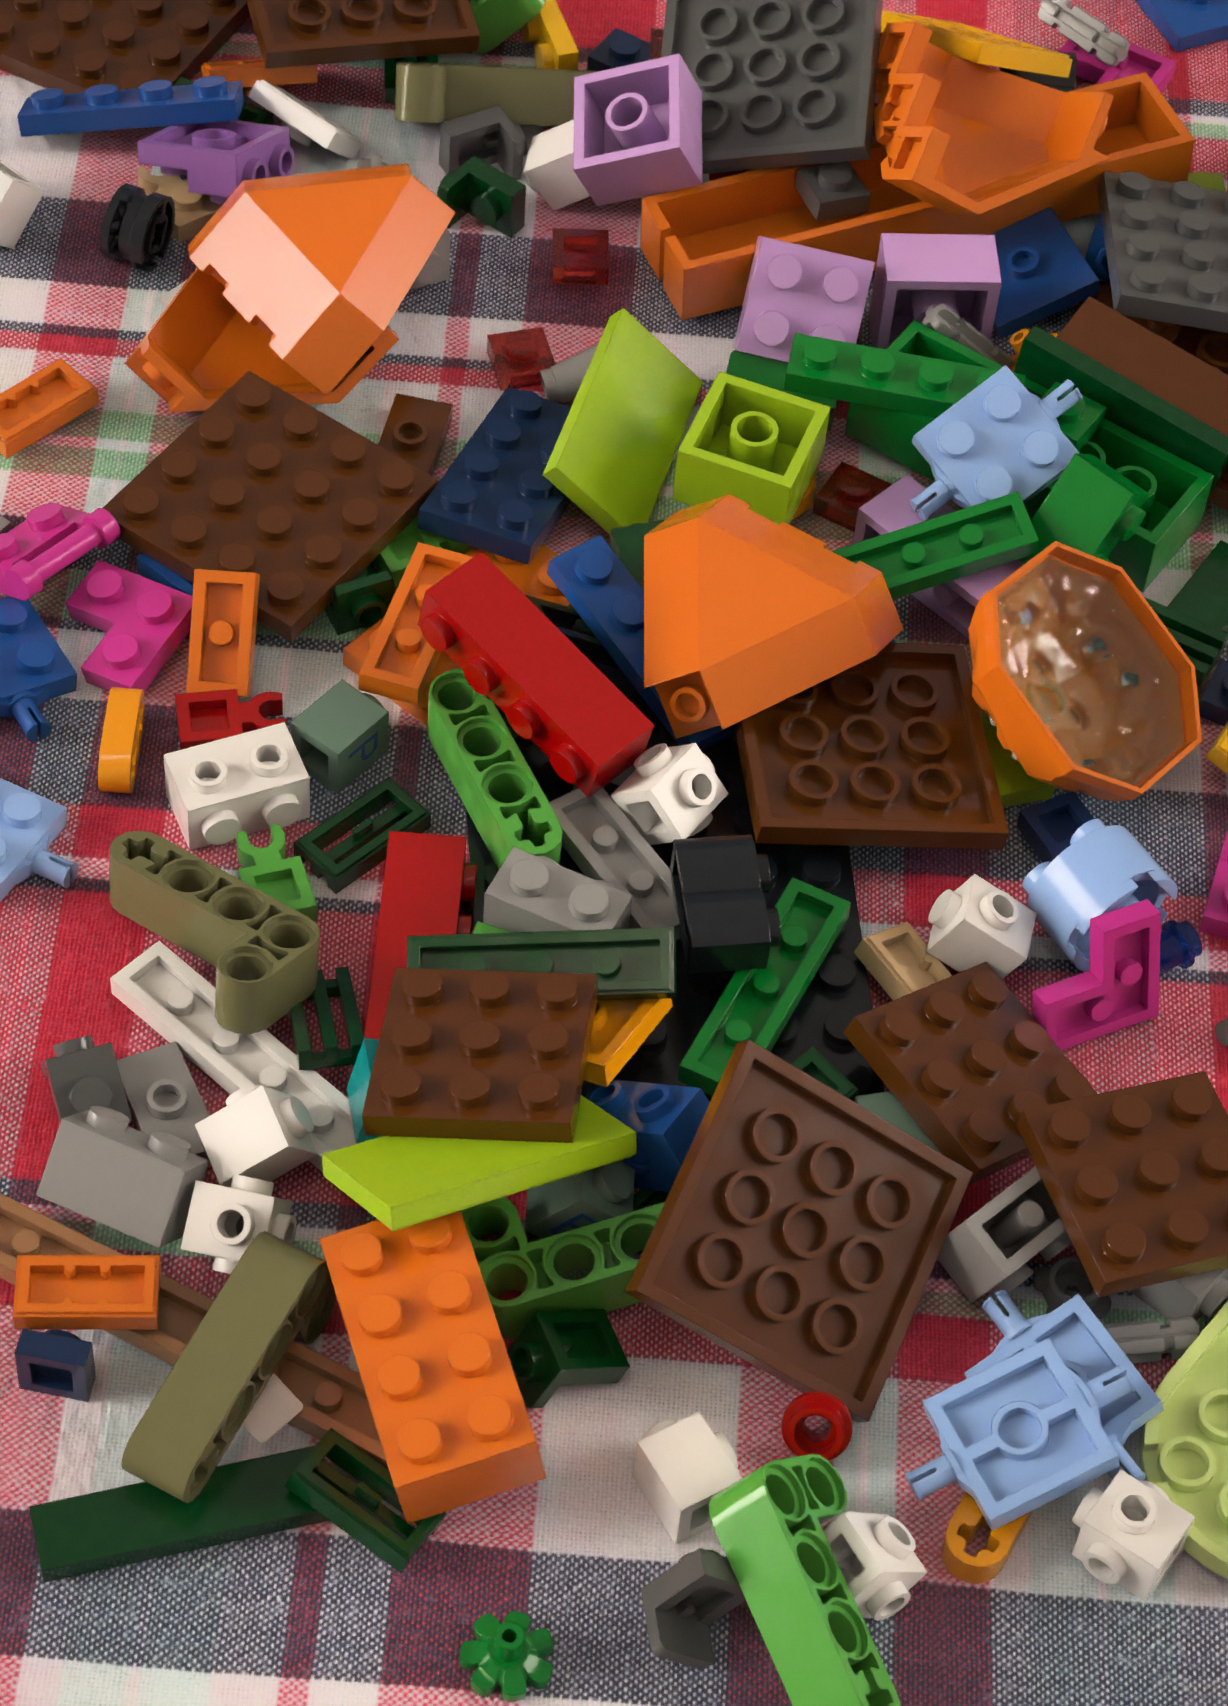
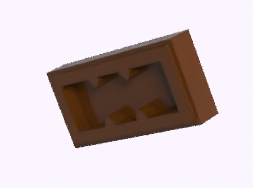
[378,393,453,476]

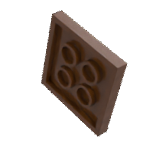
[844,962,1097,1186]
[362,968,598,1143]
[1017,1071,1228,1298]

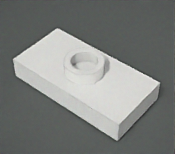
[248,80,362,160]

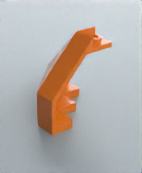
[873,21,1114,215]
[188,164,456,396]
[124,267,399,413]
[644,494,904,739]

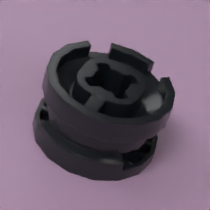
[100,183,175,272]

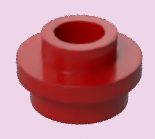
[781,1391,853,1461]

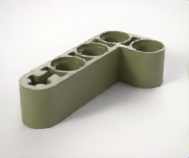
[395,62,599,126]
[109,831,320,1034]
[121,1231,337,1503]

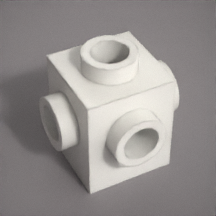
[611,743,729,845]
[180,1174,297,1274]
[1072,1469,1195,1602]
[822,1511,928,1621]

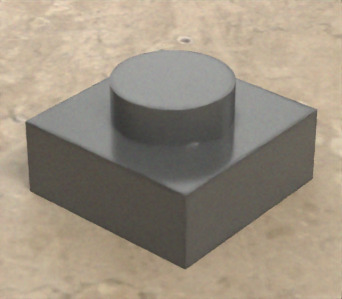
[794,161,871,221]

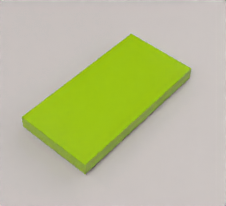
[543,308,703,534]
[322,1095,637,1231]

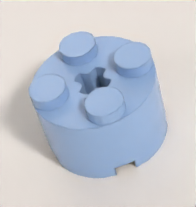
[1022,818,1178,971]

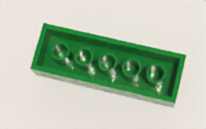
[845,320,1214,592]

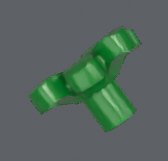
[459,1611,554,1702]

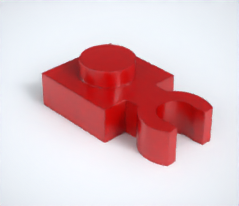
[175,689,286,750]

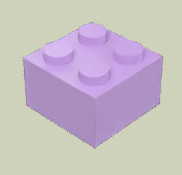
[573,53,702,207]
[869,233,1002,349]
[733,236,875,362]

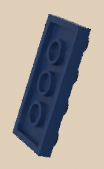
[417,387,571,565]

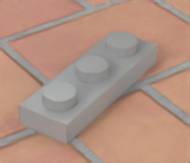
[549,787,681,940]

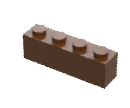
[1056,296,1228,482]

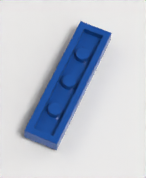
[17,76,245,137]
[547,535,735,751]

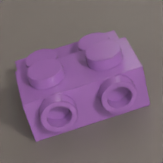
[137,121,295,204]

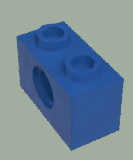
[585,1079,709,1192]

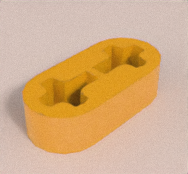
[98,687,145,794]
[941,1492,1033,1584]

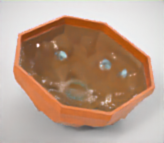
[968,541,1202,802]

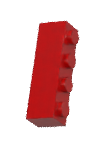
[417,552,654,798]
[364,831,478,1039]

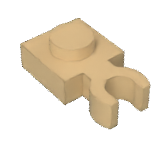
[137,166,223,243]

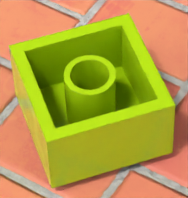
[672,371,831,525]

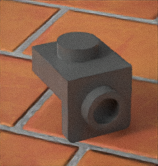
[439,105,528,180]
[41,1035,132,1123]
[641,1548,746,1670]

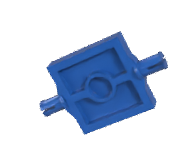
[0,596,77,742]

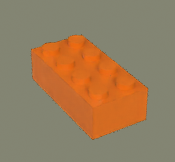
[319,1211,547,1524]

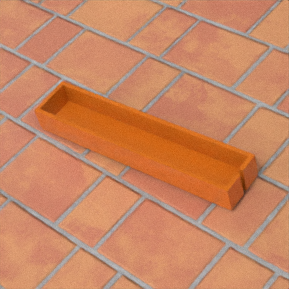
[640,72,1195,321]

